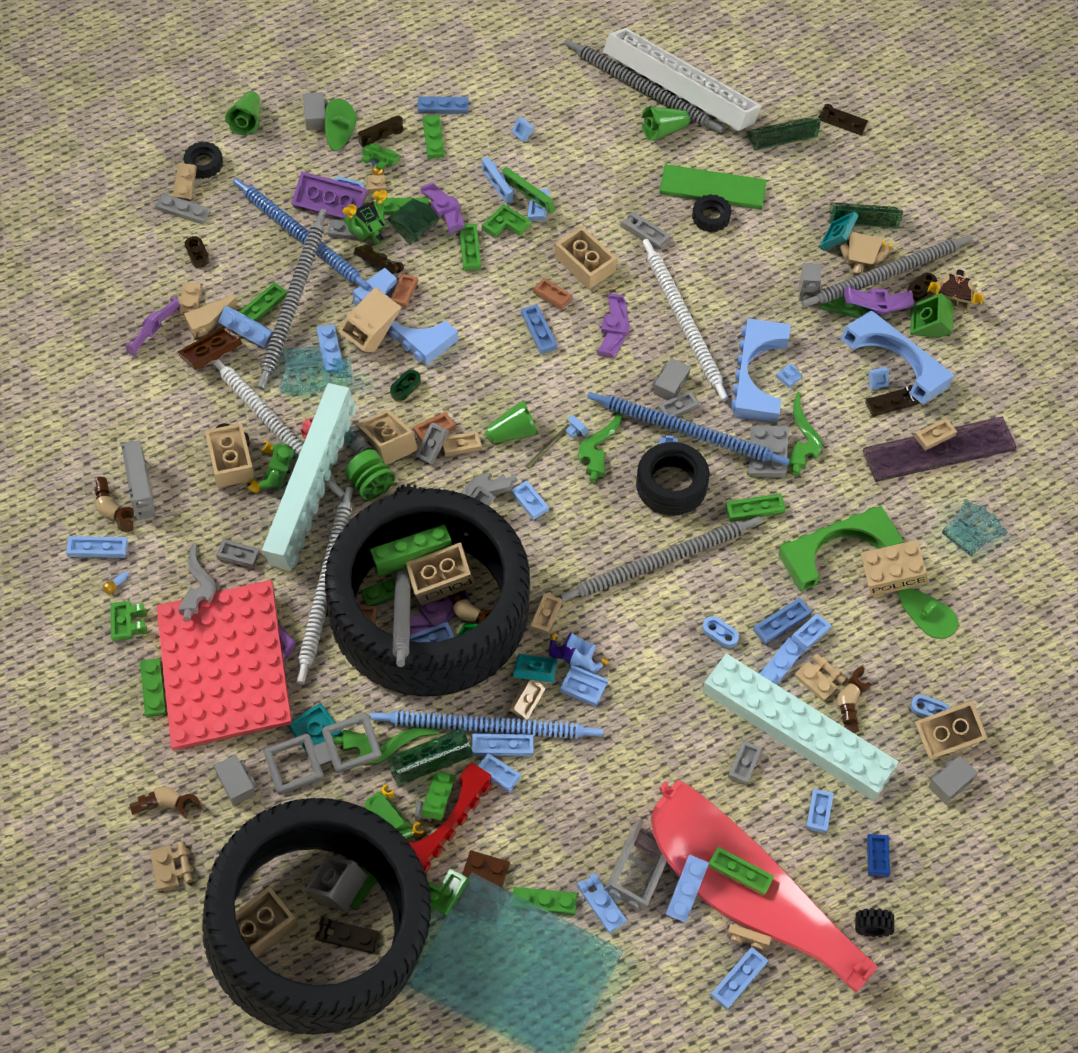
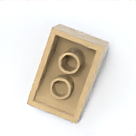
[356,410,418,464]
[205,423,255,488]
[915,700,988,760]

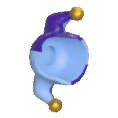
[549,632,609,674]

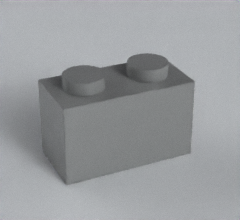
[303,92,328,130]
[799,263,821,301]
[652,358,691,400]
[213,755,257,806]
[928,756,978,804]

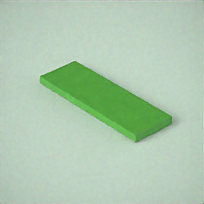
[659,164,767,210]

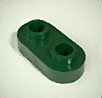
[390,370,421,401]

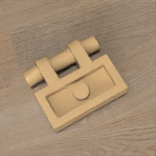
[794,653,847,702]
[150,841,194,891]

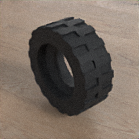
[184,141,223,179]
[692,194,731,232]

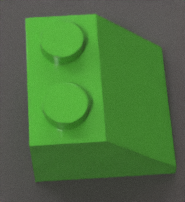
[910,293,954,338]

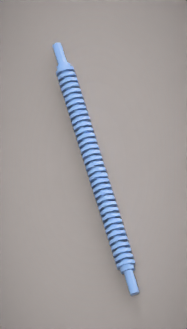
[370,710,603,739]

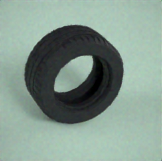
[636,442,710,516]

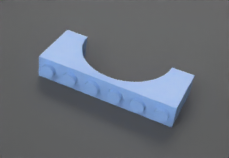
[353,268,458,365]
[840,311,955,405]
[731,318,791,423]

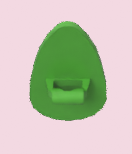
[325,98,356,151]
[898,588,958,639]

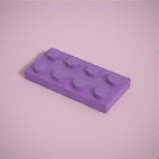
[291,171,368,219]

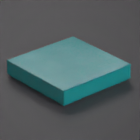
[819,212,859,251]
[513,654,558,683]
[287,703,343,755]

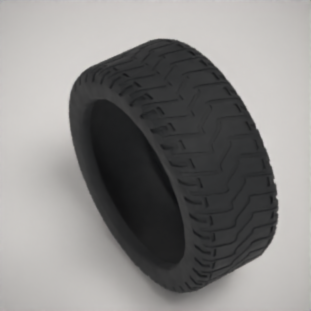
[325,488,530,697]
[202,798,431,1035]

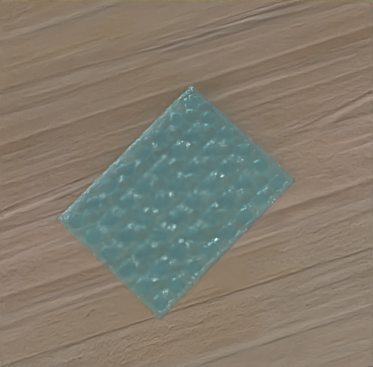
[410,872,623,1053]

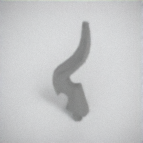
[461,473,518,497]
[178,543,216,622]

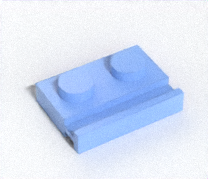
[560,665,608,707]

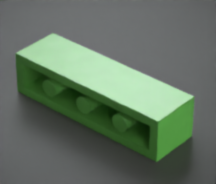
[370,524,452,576]

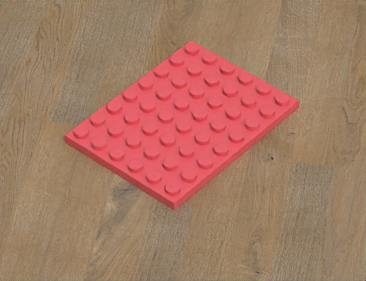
[156,580,292,750]

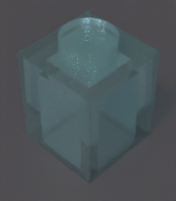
[332,357,353,385]

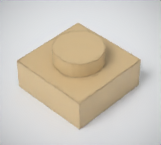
[367,174,386,193]

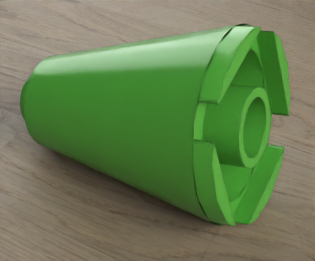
[225,91,261,136]
[641,106,690,141]
[485,400,539,444]

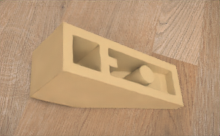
[184,294,238,340]

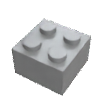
[305,855,368,912]

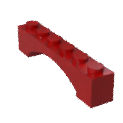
[409,762,492,874]

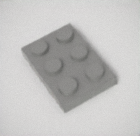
[748,426,789,477]

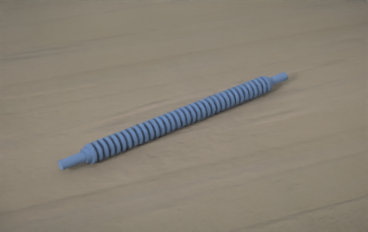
[233,178,371,290]
[587,392,790,466]

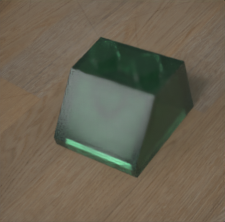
[387,198,440,245]

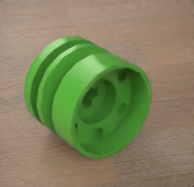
[344,449,395,500]

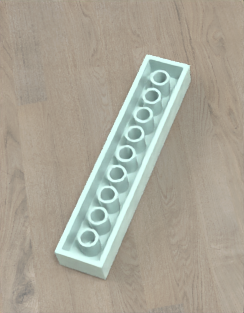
[262,383,357,571]
[702,653,899,801]

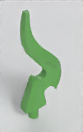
[788,392,822,476]
[578,412,623,483]
[333,728,440,764]

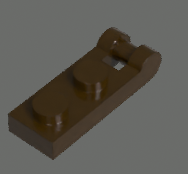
[818,104,868,136]
[358,116,404,147]
[353,245,404,274]
[865,385,920,417]
[314,917,378,953]

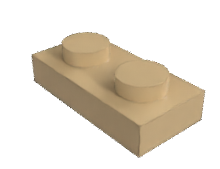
[173,163,197,200]
[179,283,201,315]
[914,418,957,451]
[442,431,482,457]
[530,593,563,635]
[509,679,546,721]
[727,924,772,951]

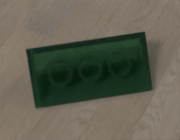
[746,117,821,151]
[829,202,903,229]
[388,728,474,786]

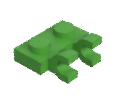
[361,143,401,170]
[110,601,147,642]

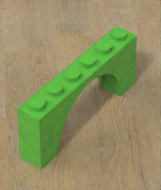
[778,506,904,592]

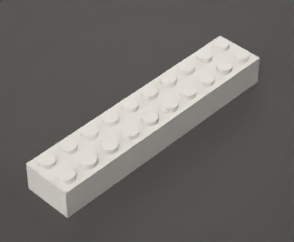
[603,28,762,131]

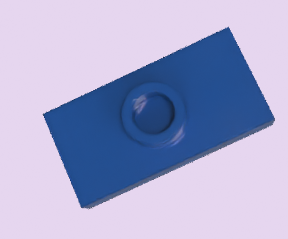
[867,834,890,877]

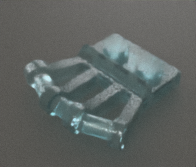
[280,346,333,395]
[942,499,1008,557]

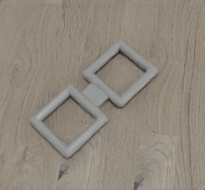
[264,713,382,794]

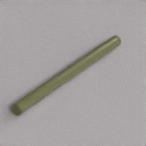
[525,424,570,469]

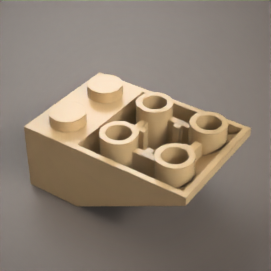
[338,287,402,353]

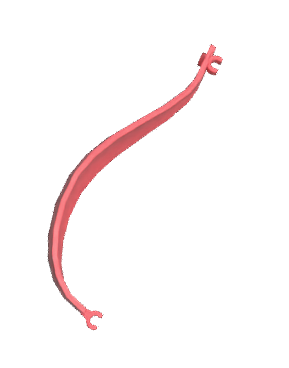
[651,780,878,993]

